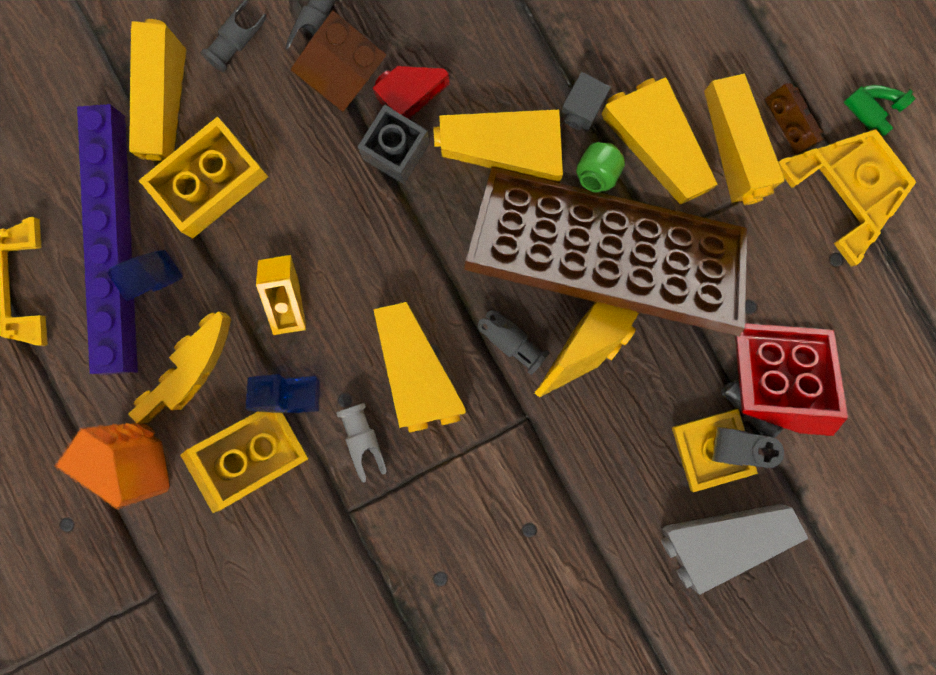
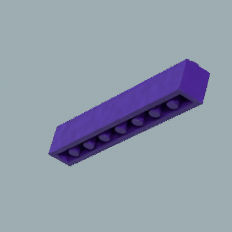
[77,104,138,375]

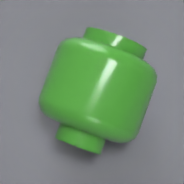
[576,142,625,192]

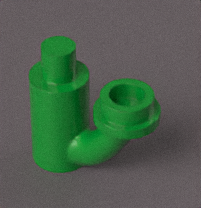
[843,85,916,137]

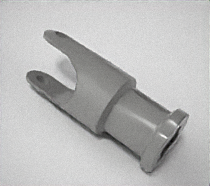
[336,403,386,483]

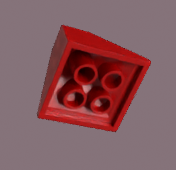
[735,323,848,436]

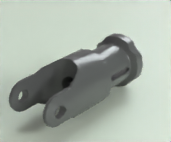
[200,0,267,72]
[286,0,339,49]
[478,310,550,375]

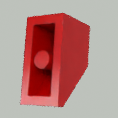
[373,66,449,119]

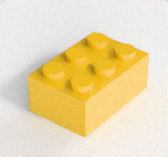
[139,116,269,238]

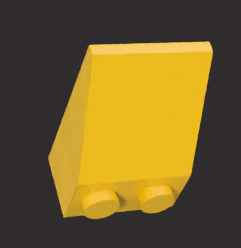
[534,302,639,397]
[180,402,308,513]

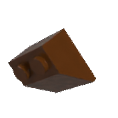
[290,11,386,112]

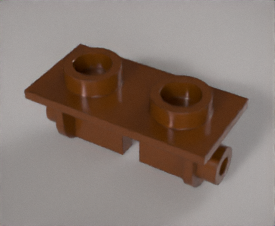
[765,83,824,155]

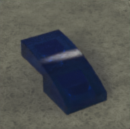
[107,250,183,301]
[246,374,320,413]

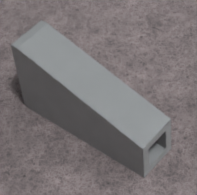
[661,504,809,595]

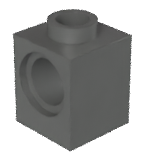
[560,72,611,131]

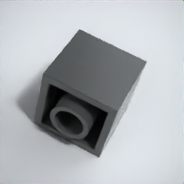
[357,105,430,184]

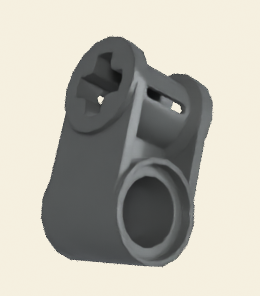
[712,427,784,468]

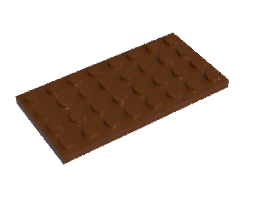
[464,167,747,337]

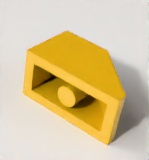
[256,255,306,335]

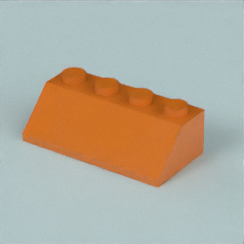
[56,423,170,509]

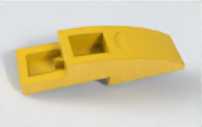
[128,311,231,424]

